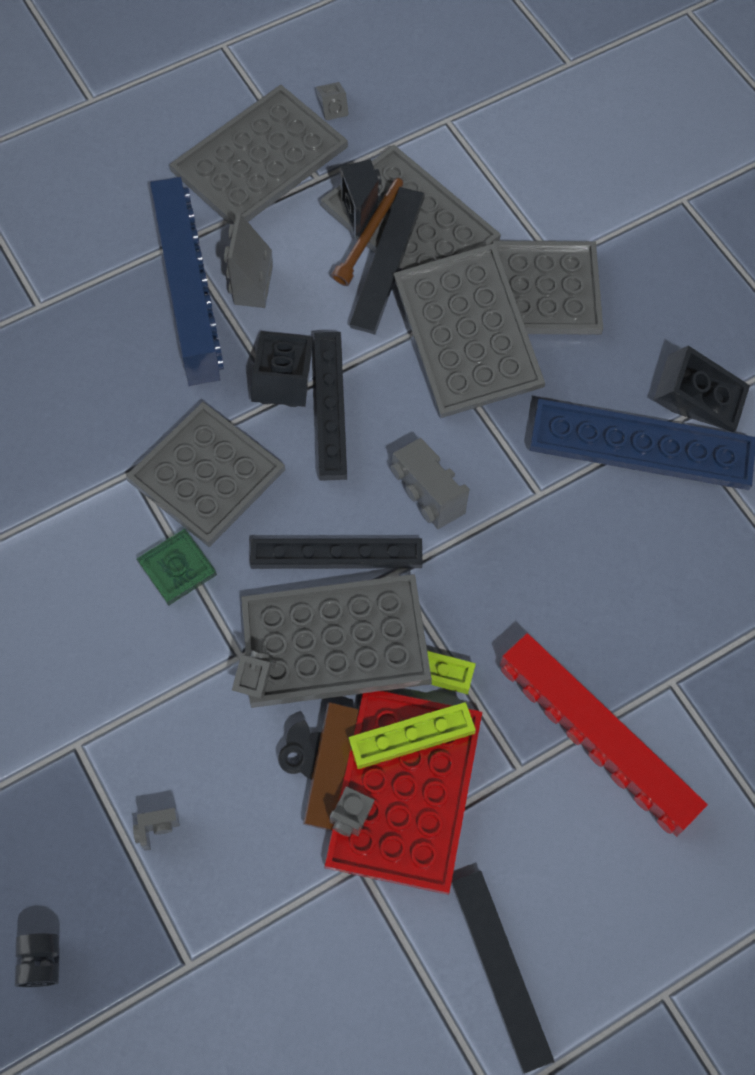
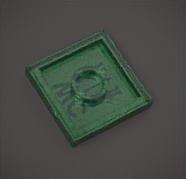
[136,529,217,606]

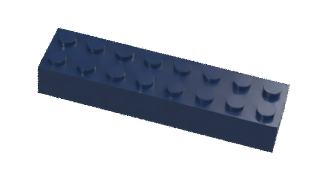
[150,177,224,386]

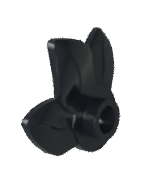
[278,720,321,780]

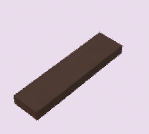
[303,702,358,831]

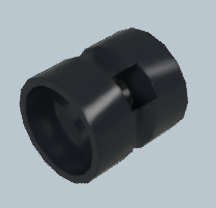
[15,933,59,987]

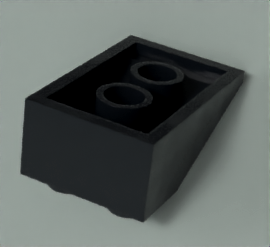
[251,331,313,407]
[654,345,750,432]

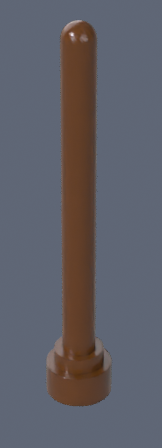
[331,178,403,286]

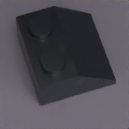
[340,159,382,240]

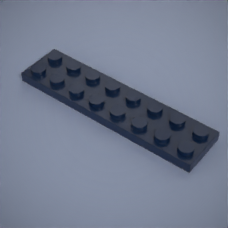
[529,399,755,490]

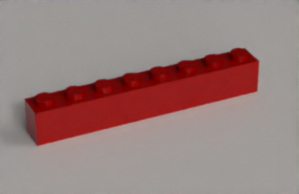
[500,633,708,837]

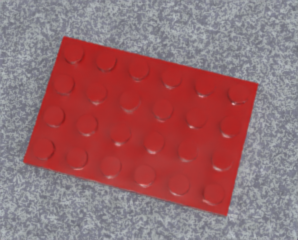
[325,691,483,895]

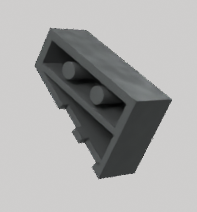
[391,438,470,530]

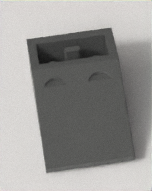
[224,213,273,308]

